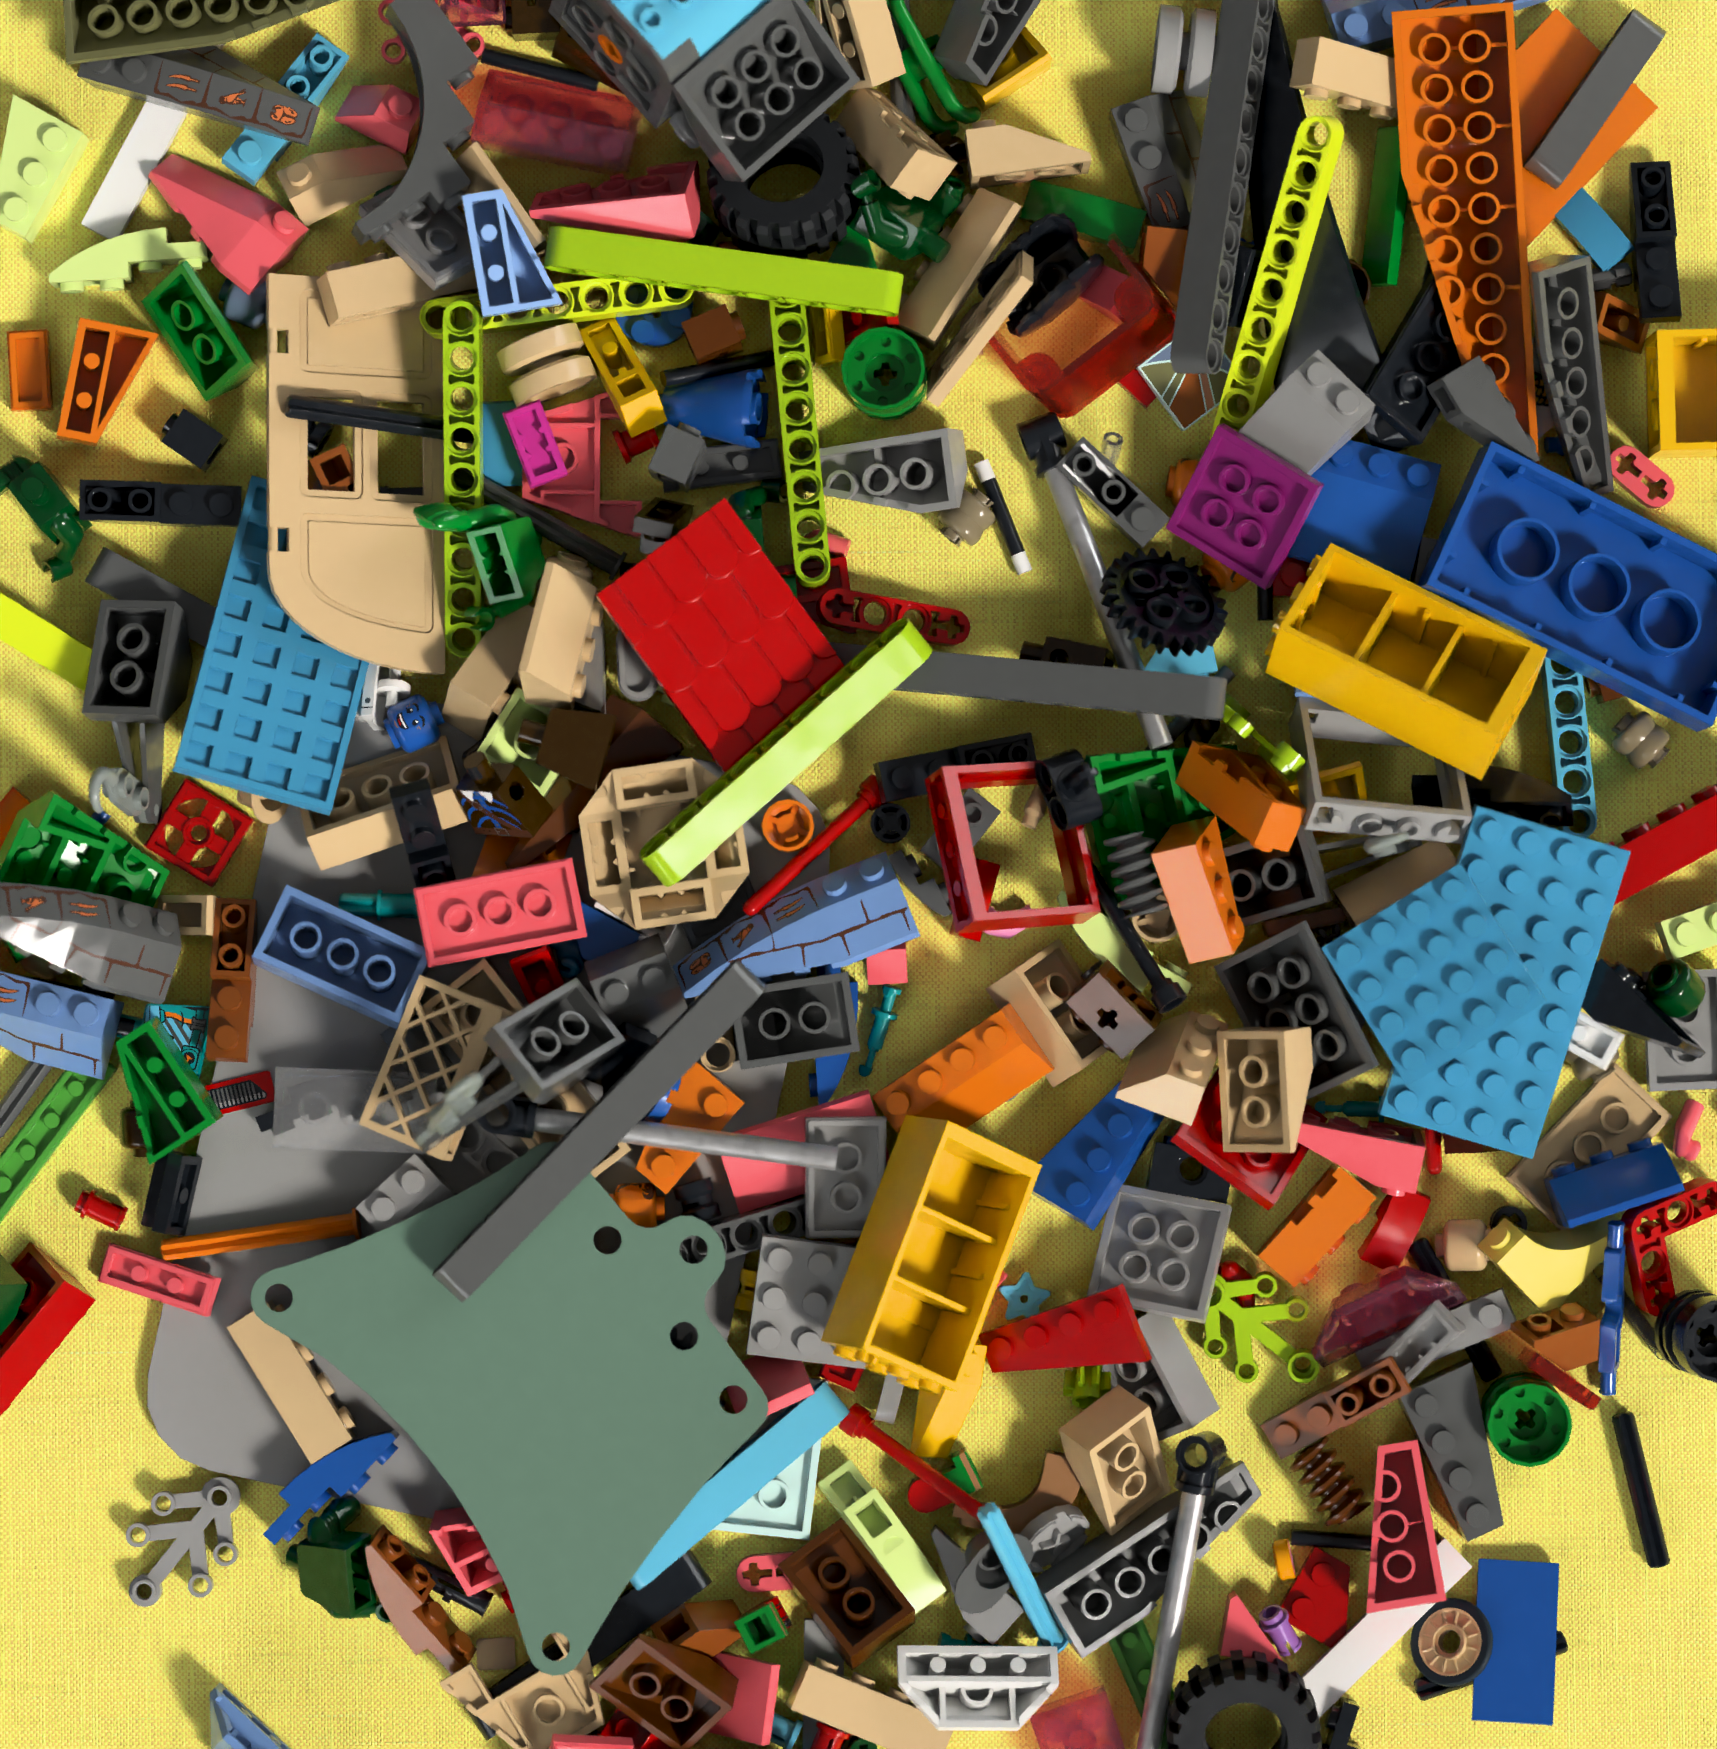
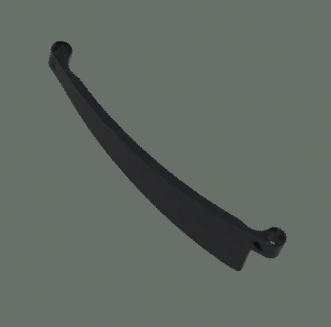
[1248,0,1414,452]

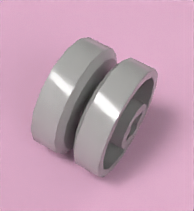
[1151,4,1217,98]

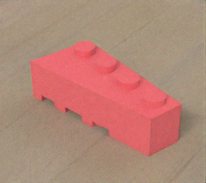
[1366,1440,1446,1614]

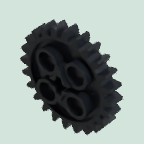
[1099,548,1228,657]

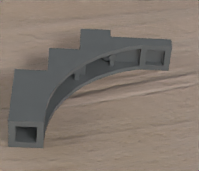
[351,0,478,245]

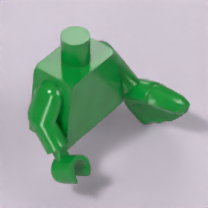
[413,502,546,631]

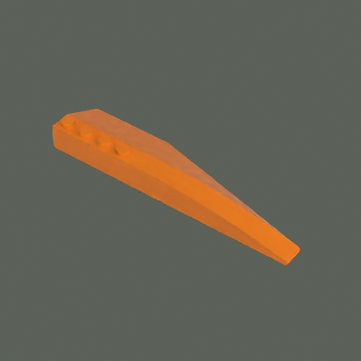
[1392,2,1539,464]

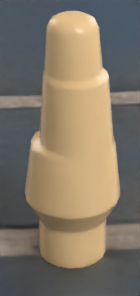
[1021,784,1047,830]

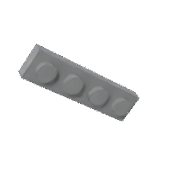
[1354,1287,1517,1368]

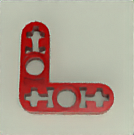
[1621,1176,1717,1317]

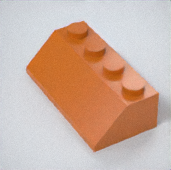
[872,1002,1055,1134]

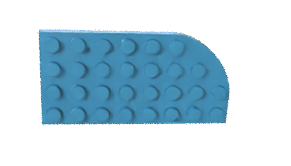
[173,475,369,816]

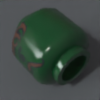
[1645,959,1705,1018]

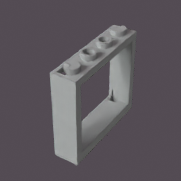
[1288,696,1472,844]

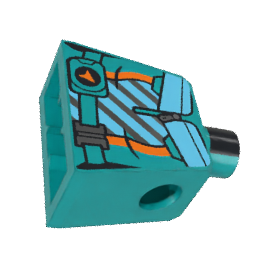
[116,1003,210,1080]

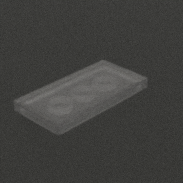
[272,1066,438,1154]

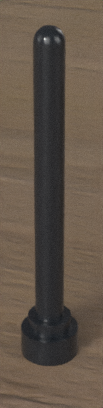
[1092,863,1187,1014]

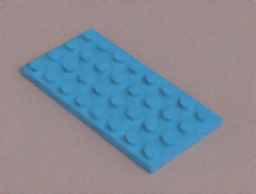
[1377,804,1631,1159]

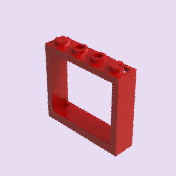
[924,761,1101,933]

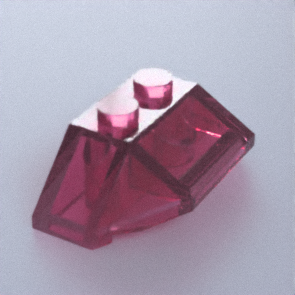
[1311,1265,1467,1368]

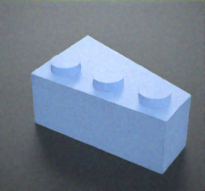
[462,189,563,318]

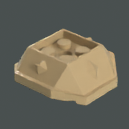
[578,758,750,930]

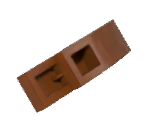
[205,898,257,1063]
[1260,1355,1412,1460]
[365,1524,477,1674]

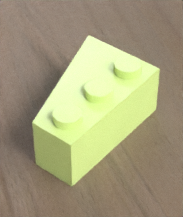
[0,94,90,244]

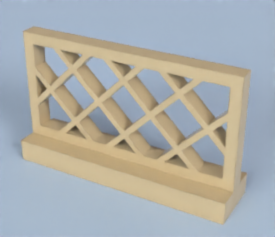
[359,974,512,1162]

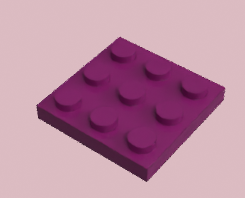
[1166,423,1324,590]

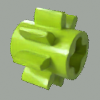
[1063,1365,1111,1409]

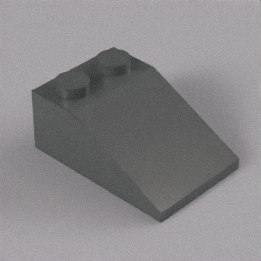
[584,933,688,1039]
[734,972,860,1070]

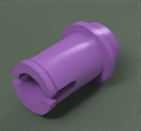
[1259,1604,1302,1657]

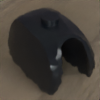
[977,213,1104,337]

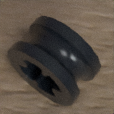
[1489,1205,1528,1230]

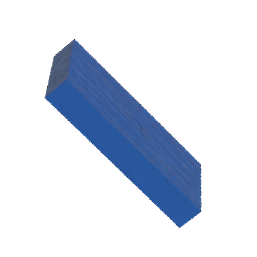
[1417,441,1717,732]

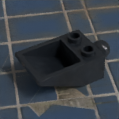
[1582,958,1706,1058]

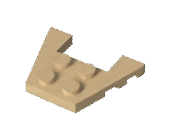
[439,1633,605,1749]

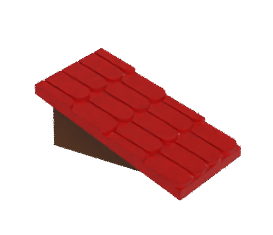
[596,498,872,774]

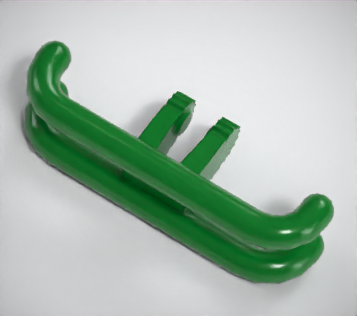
[886,0,981,136]

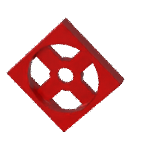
[144,778,255,888]

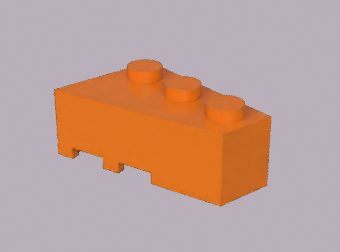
[56,317,159,447]
[636,1061,745,1194]
[1255,1164,1377,1288]

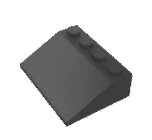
[671,0,860,182]
[1214,920,1379,1100]

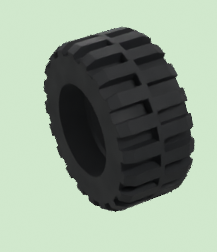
[707,112,862,259]
[1165,1650,1322,1749]

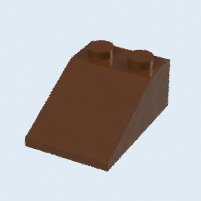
[778,1517,915,1670]
[589,1633,739,1749]

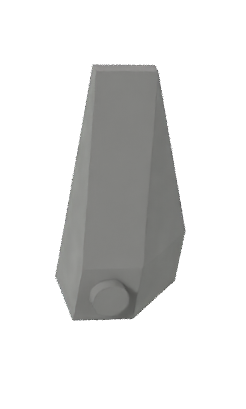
[799,428,968,514]

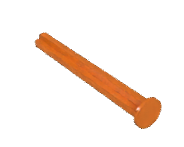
[161,1207,361,1261]

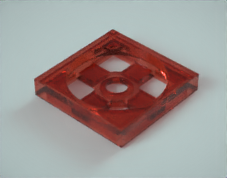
[1517,1346,1602,1410]

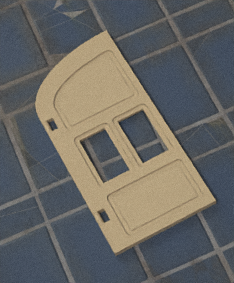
[266,273,445,675]

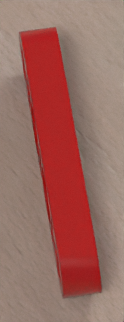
[816,588,970,646]

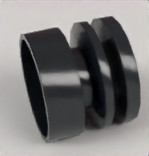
[1654,1289,1717,1383]

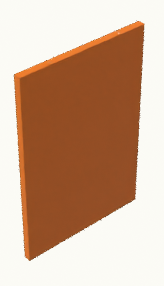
[1516,8,1658,247]

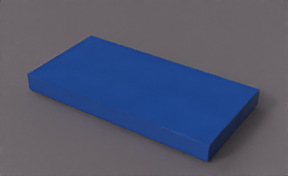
[1471,1558,1559,1726]

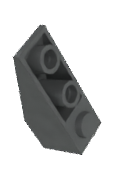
[1426,356,1540,462]
[1056,437,1170,549]

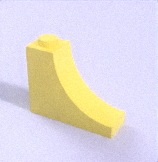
[1477,1214,1621,1313]

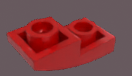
[1358,1190,1431,1274]

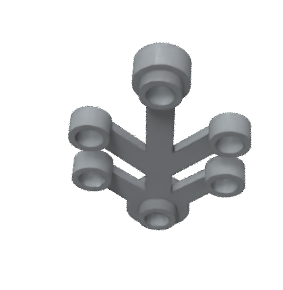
[126,1476,241,1607]

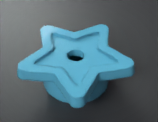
[999,1271,1051,1320]

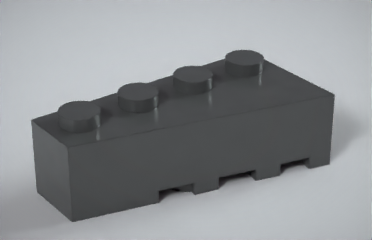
[933,0,1041,86]
[1398,1359,1504,1542]

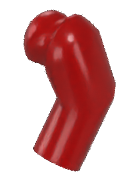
[1217,1260,1256,1307]

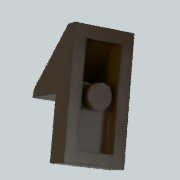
[632,497,694,554]

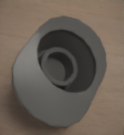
[954,1531,1033,1614]

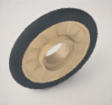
[1410,1598,1493,1687]

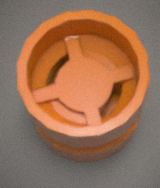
[762,799,814,853]

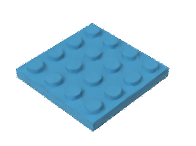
[1321,862,1547,1086]

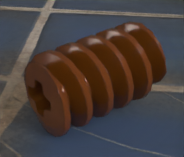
[1288,1436,1371,1527]

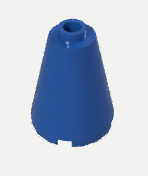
[658,368,769,448]

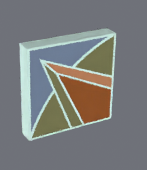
[1135,340,1231,431]

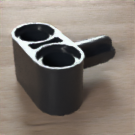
[1034,748,1103,831]

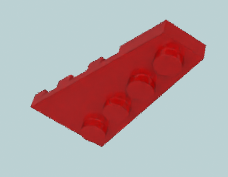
[978,1283,1152,1373]

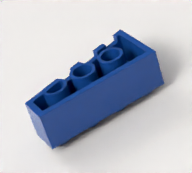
[1031,1080,1165,1231]

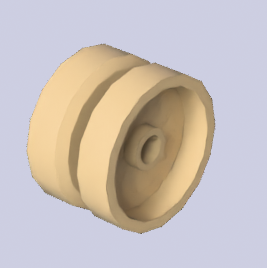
[496,323,597,407]

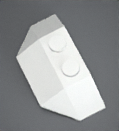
[897,1645,1059,1731]

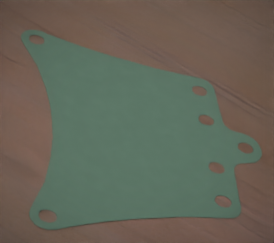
[250,1142,769,1676]

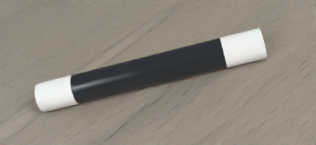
[974,459,1032,575]

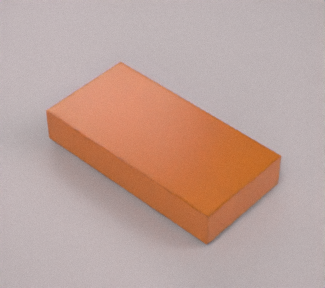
[7,329,53,412]

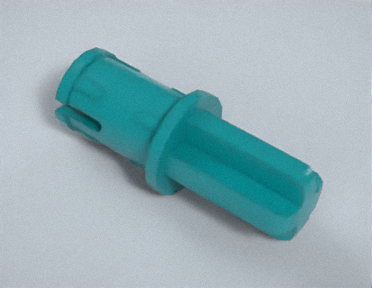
[338,889,418,921]

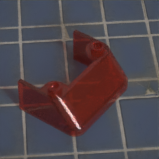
[989,232,1176,418]

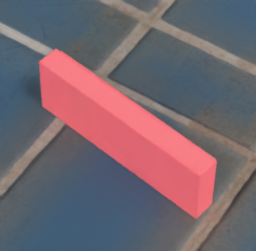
[98,1243,221,1317]

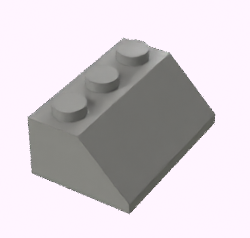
[1103,1312,1220,1441]

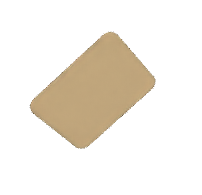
[476,1637,516,1671]

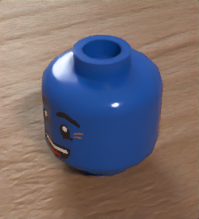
[383,694,445,753]

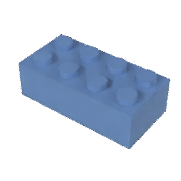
[252,884,429,1030]

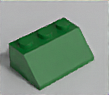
[141,260,259,401]

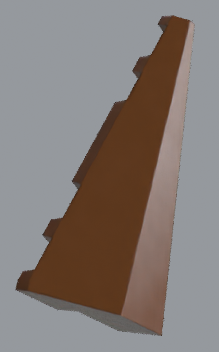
[505,694,684,870]

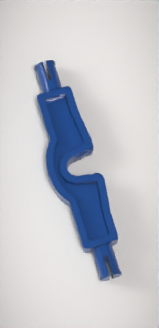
[1598,1220,1626,1396]

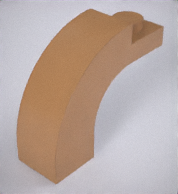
[952,1449,1081,1534]

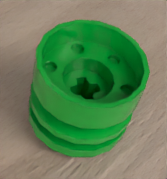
[841,327,928,421]
[1481,1371,1572,1467]

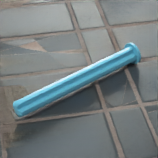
[977,1502,1068,1653]

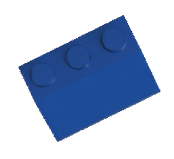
[1543,1137,1685,1228]

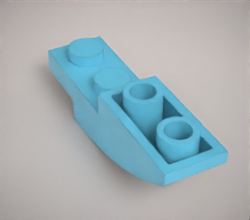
[222,33,349,186]

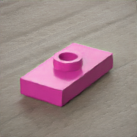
[502,399,568,489]

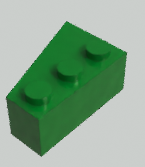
[115,1016,223,1165]

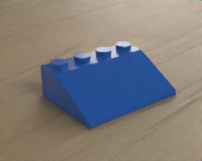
[1287,440,1441,581]

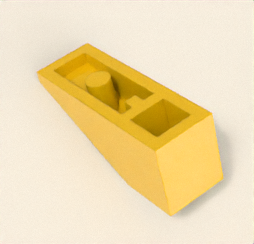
[579,318,667,438]
[910,1343,987,1459]

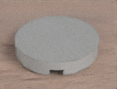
[1020,1504,1090,1573]

